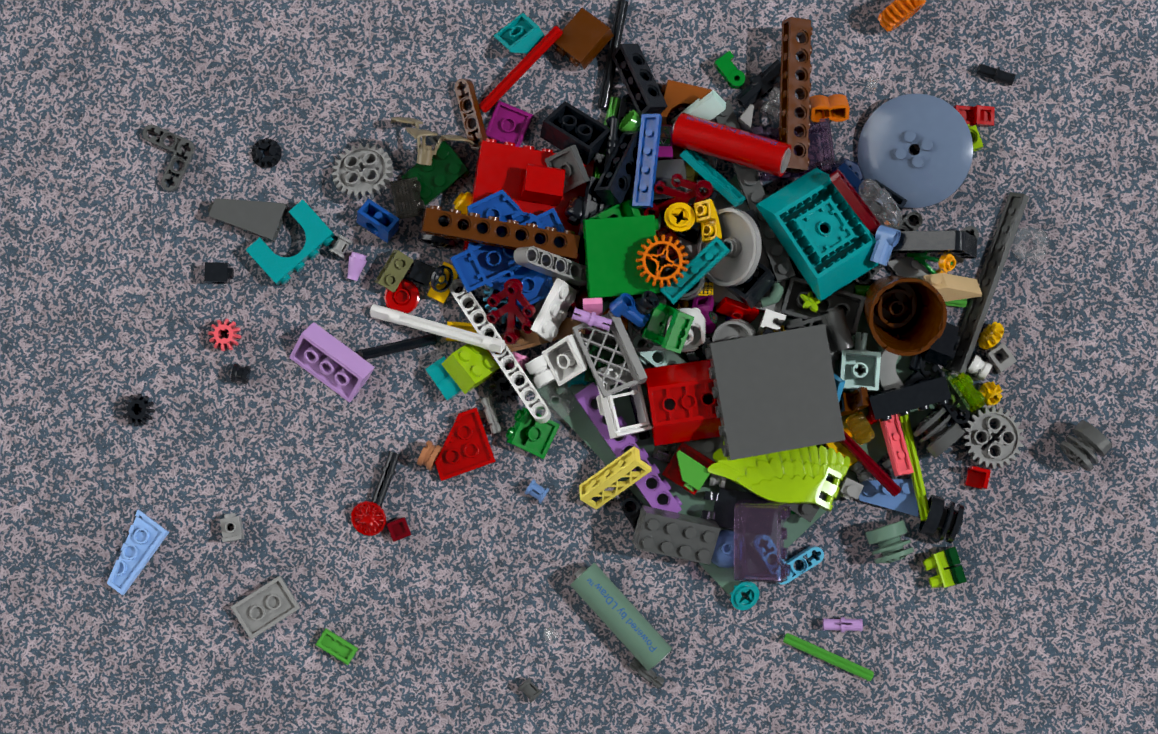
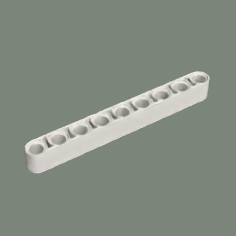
[449,279,551,423]

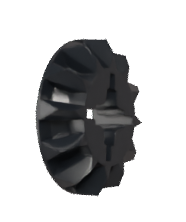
[251,138,282,168]

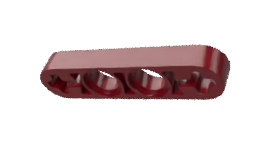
[829,170,881,235]

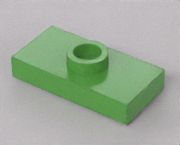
[315,628,359,665]

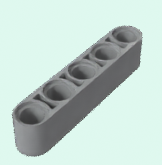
[514,246,587,286]

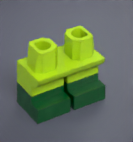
[922,547,967,588]

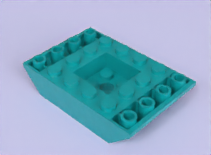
[756,168,879,302]

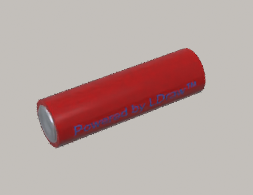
[672,113,792,177]

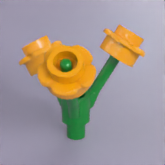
[907,253,956,274]

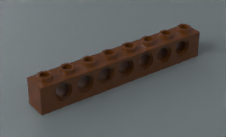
[779,17,813,173]
[421,205,580,261]

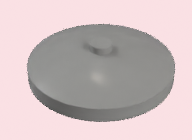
[697,208,761,287]

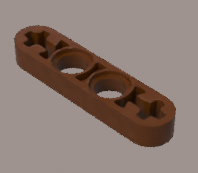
[454,78,487,150]

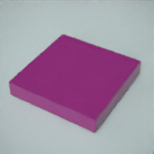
[486,100,533,147]

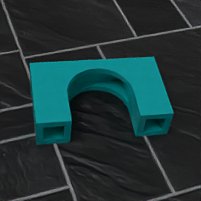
[246,199,335,286]

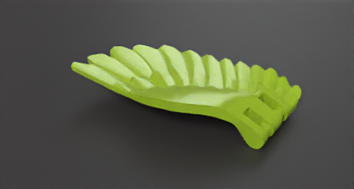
[707,441,850,512]

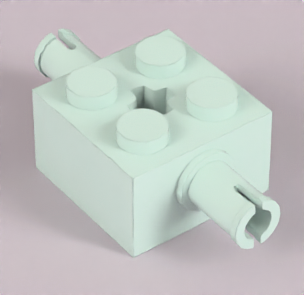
[838,332,881,393]

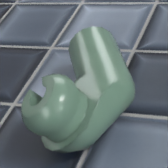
[760,282,784,308]

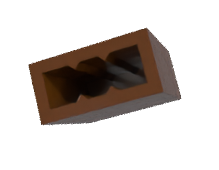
[554,7,614,70]

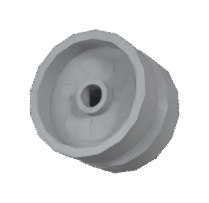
[712,319,757,343]

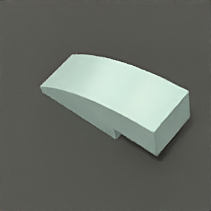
[671,90,726,124]

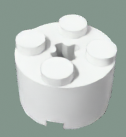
[667,308,706,352]

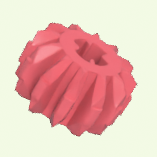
[208,319,242,351]

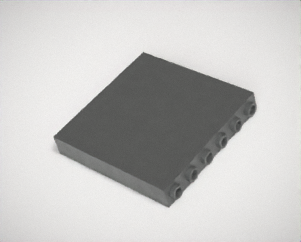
[705,324,845,460]

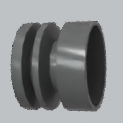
[912,407,965,458]
[1059,420,1112,472]

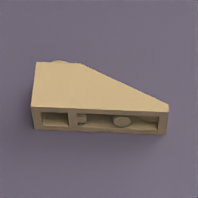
[923,273,982,302]

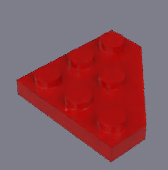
[435,407,496,481]

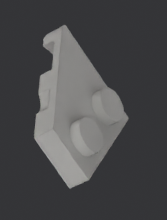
[887,257,929,280]

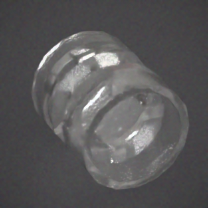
[759,87,780,123]

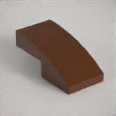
[839,387,869,417]

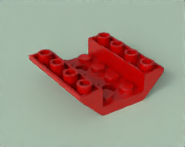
[644,360,721,446]

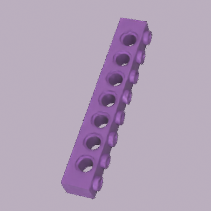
[574,382,683,513]

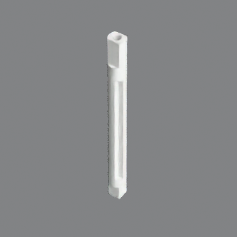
[370,304,505,353]

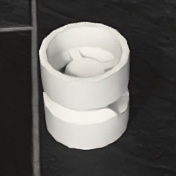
[525,355,555,389]

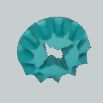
[729,580,759,610]

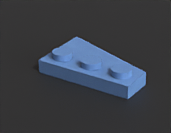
[858,479,918,517]

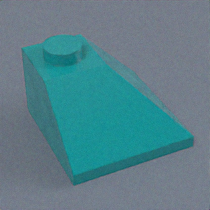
[493,13,545,54]

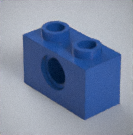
[356,198,400,243]

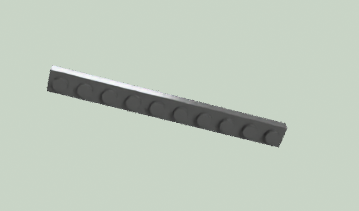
[715,100,795,283]
[946,192,1029,375]

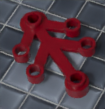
[644,174,713,219]
[486,278,536,345]

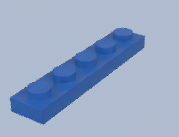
[632,114,662,208]

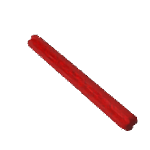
[479,26,563,113]

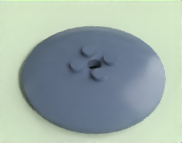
[858,94,973,208]

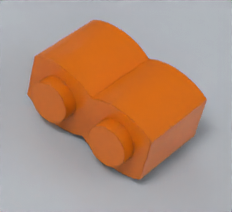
[809,94,850,123]

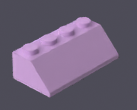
[289,322,375,403]

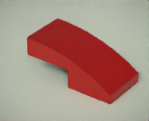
[953,105,995,126]

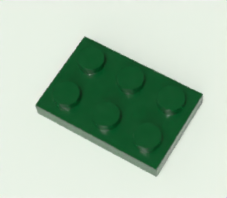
[402,141,469,206]

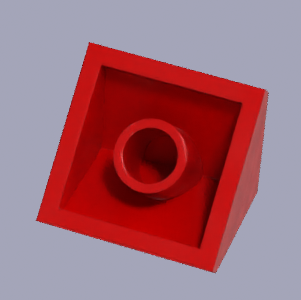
[520,163,565,206]

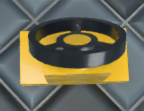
[427,261,459,304]

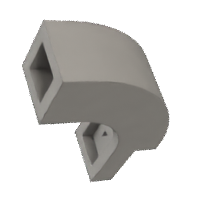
[879,349,903,391]

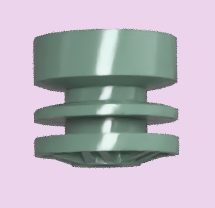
[865,520,914,564]

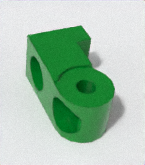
[714,51,745,89]

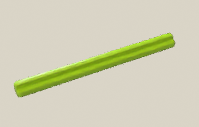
[898,414,930,521]

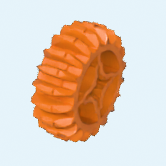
[877,0,926,32]
[636,235,689,288]

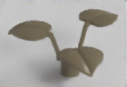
[391,117,474,165]

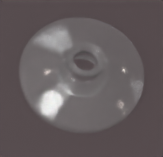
[538,382,575,420]

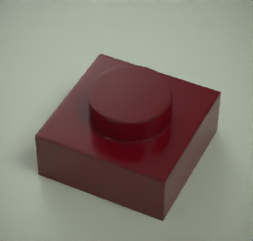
[387,517,412,542]

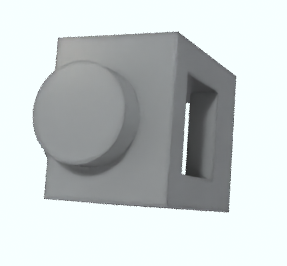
[986,342,1017,374]
[838,477,864,501]
[220,513,245,542]

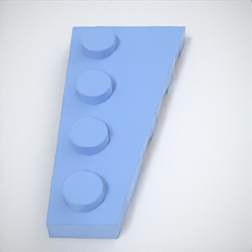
[107,510,169,595]

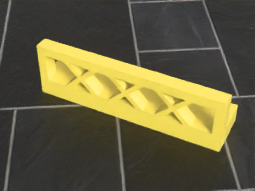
[579,446,652,510]

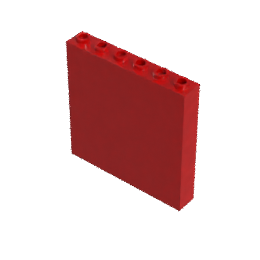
[463,138,595,263]

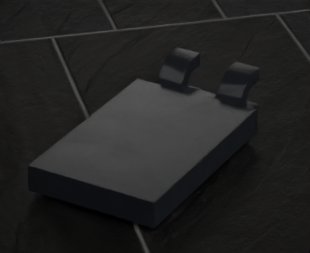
[701,488,776,536]

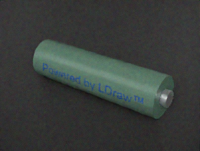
[570,562,673,671]

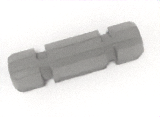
[481,397,501,434]

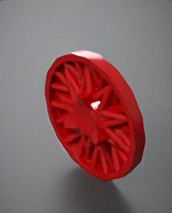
[384,279,420,314]
[351,501,386,536]

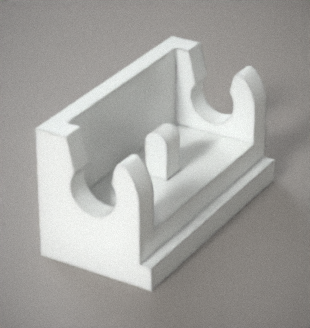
[757,309,787,335]

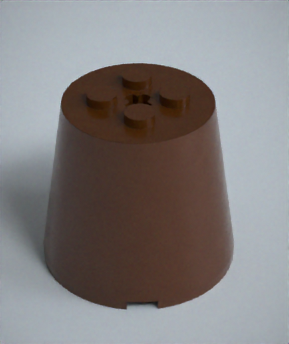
[863,275,947,356]

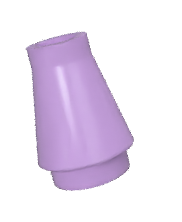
[347,252,367,281]

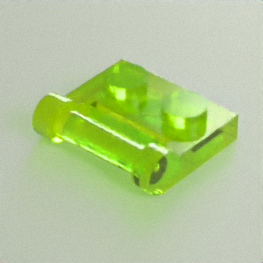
[950,372,985,412]

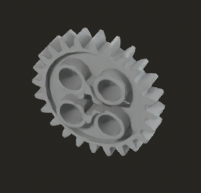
[332,143,394,201]
[961,406,1025,469]

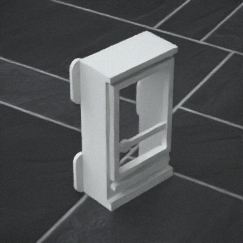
[596,363,652,439]

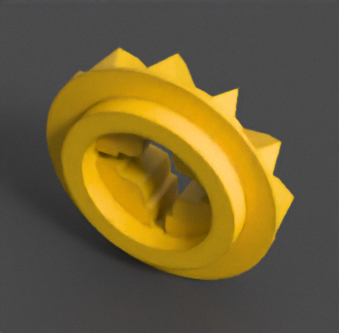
[664,202,695,233]
[977,322,1004,349]

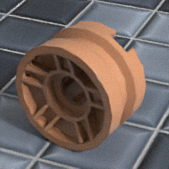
[417,440,442,471]

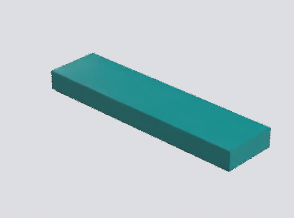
[680,149,746,207]
[660,236,730,305]

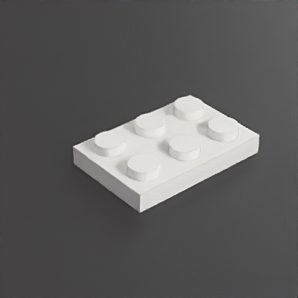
[531,278,577,342]

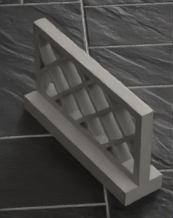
[572,311,647,398]

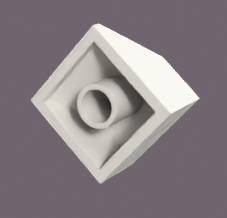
[542,332,590,386]

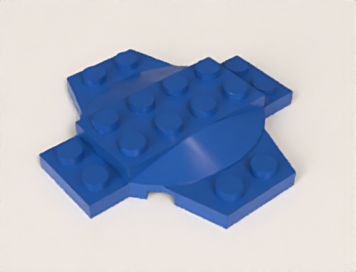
[450,190,565,310]

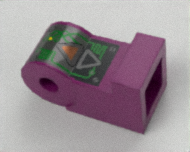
[658,125,673,160]
[692,295,718,334]

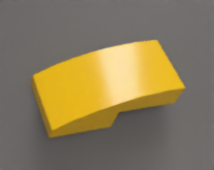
[694,199,722,243]

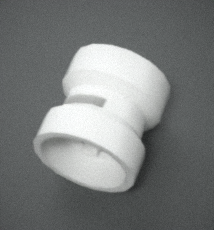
[966,355,993,381]

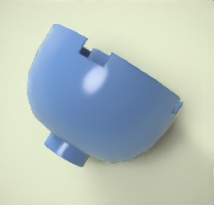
[711,530,746,568]

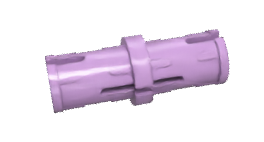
[571,307,612,331]
[822,617,863,633]

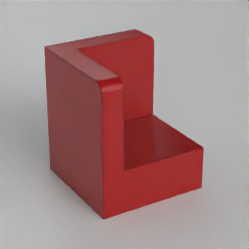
[964,466,991,490]

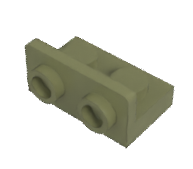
[374,250,413,292]

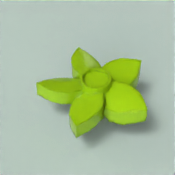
[800,291,820,312]

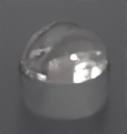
[543,627,560,644]

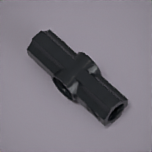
[735,59,781,109]

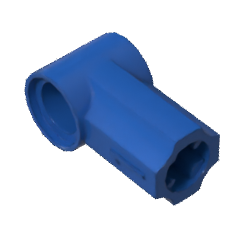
[609,293,650,328]

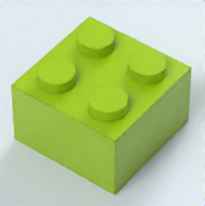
[442,343,500,394]

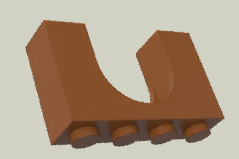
[661,80,712,162]

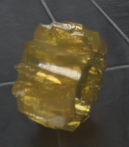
[845,411,875,445]

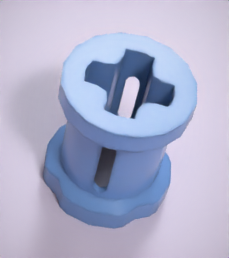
[524,479,550,504]

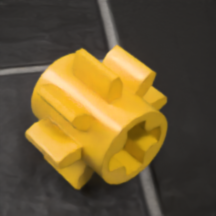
[978,381,1003,406]

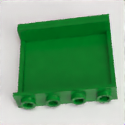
[583,215,661,298]

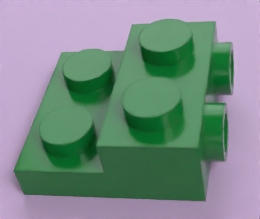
[506,407,560,459]

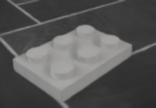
[231,575,301,640]

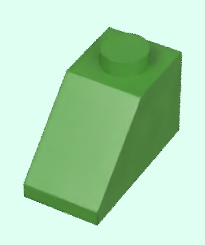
[676,450,710,492]

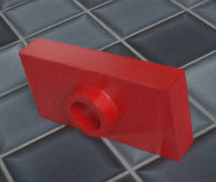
[716,297,759,323]

